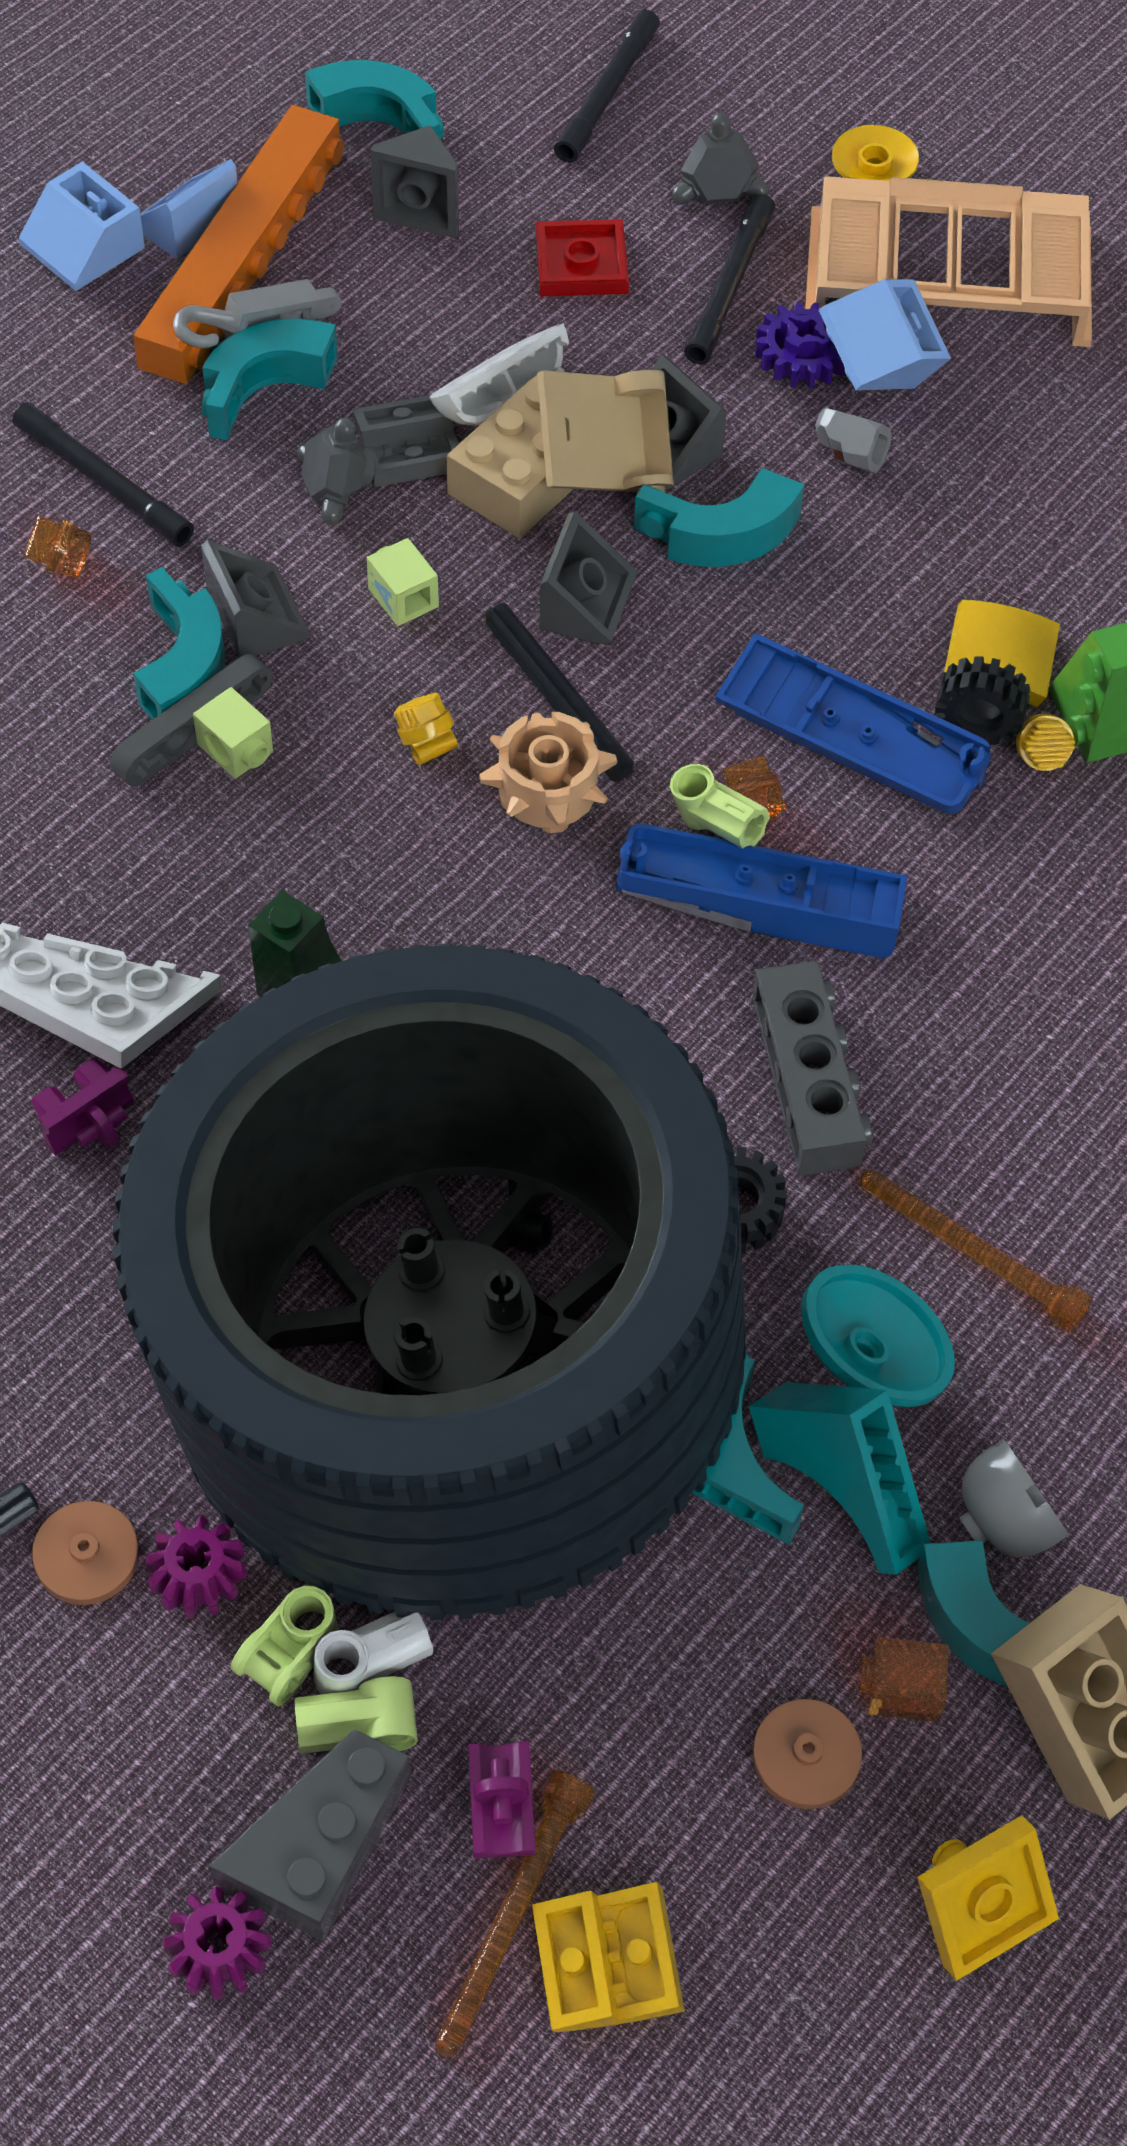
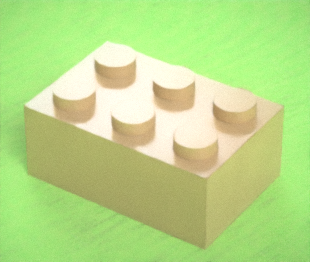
[447,375,573,539]
[991,1584,1127,1820]

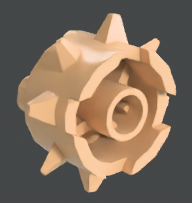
[479,712,617,834]

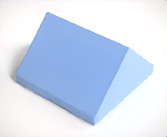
[140,159,238,259]

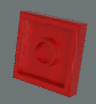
[535,219,629,297]

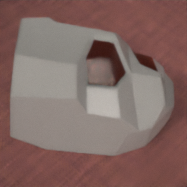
[815,408,892,474]

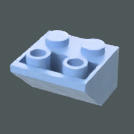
[19,161,145,291]
[819,279,951,390]

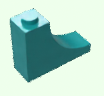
[692,1352,804,1545]
[749,1382,931,1575]

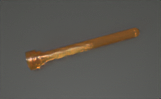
[860,1170,1093,1334]
[435,1770,596,2057]

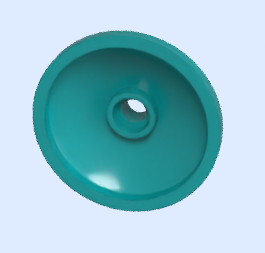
[801,1265,955,1407]

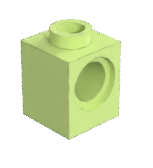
[193,687,273,779]

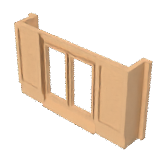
[805,176,1092,347]

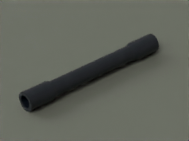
[554,9,660,163]
[684,194,775,365]
[12,402,194,547]

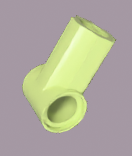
[670,764,770,849]
[295,1676,418,1754]

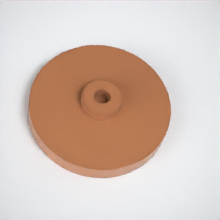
[32,1501,139,1605]
[753,1699,862,1809]

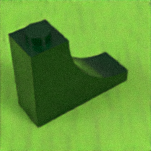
[248,890,342,997]

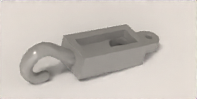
[173,279,342,348]

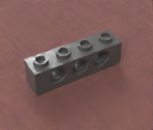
[752,960,872,1177]

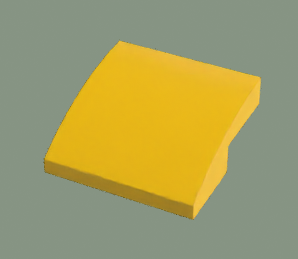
[944,600,1060,708]
[532,1882,685,2032]

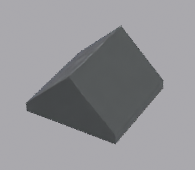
[370,126,459,239]
[651,355,726,485]
[539,511,638,645]
[201,540,310,658]

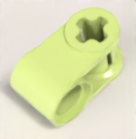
[231,1586,338,1707]

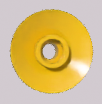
[832,125,919,181]

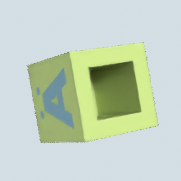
[367,538,439,626]

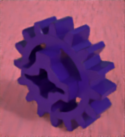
[755,301,845,388]

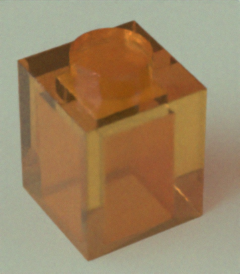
[858,1637,949,1722]

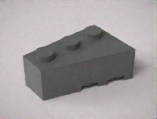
[209,1729,411,1942]

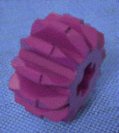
[146,1514,247,1620]
[163,1886,272,2000]

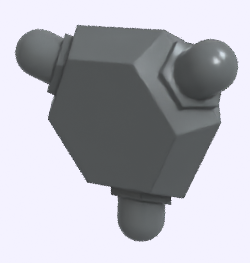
[671,113,769,205]
[296,418,375,525]

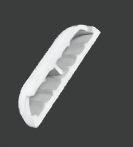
[429,323,569,425]

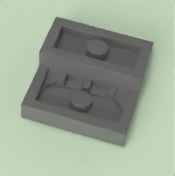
[353,395,459,487]

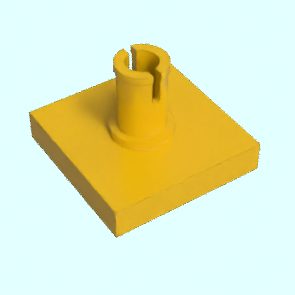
[917,1815,1059,1981]

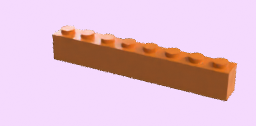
[133,105,344,385]

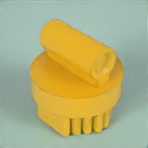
[394,693,458,765]
[1016,713,1075,771]

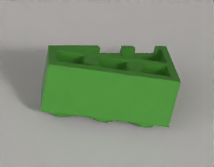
[1048,623,1127,763]

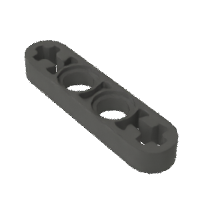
[110,654,273,787]

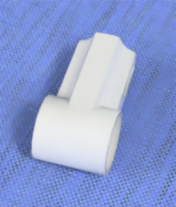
[314,1612,433,1694]

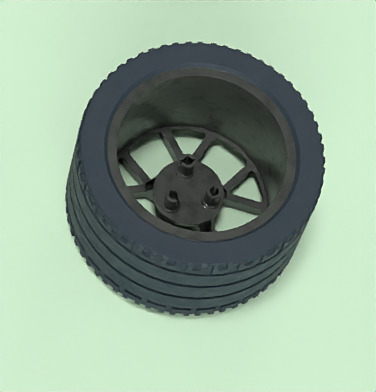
[113,944,746,1620]

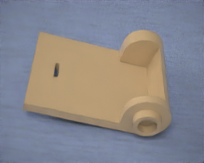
[537,370,674,494]

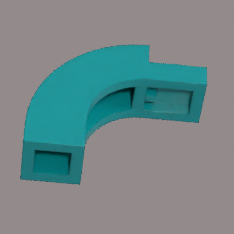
[305,60,444,140]
[201,318,338,440]
[634,468,805,567]
[133,567,225,720]
[917,1540,1030,1687]

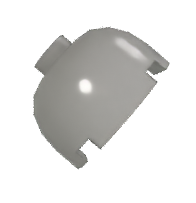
[959,1439,1069,1558]

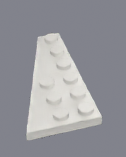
[0,923,221,1069]

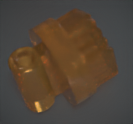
[24,516,92,578]
[722,755,785,820]

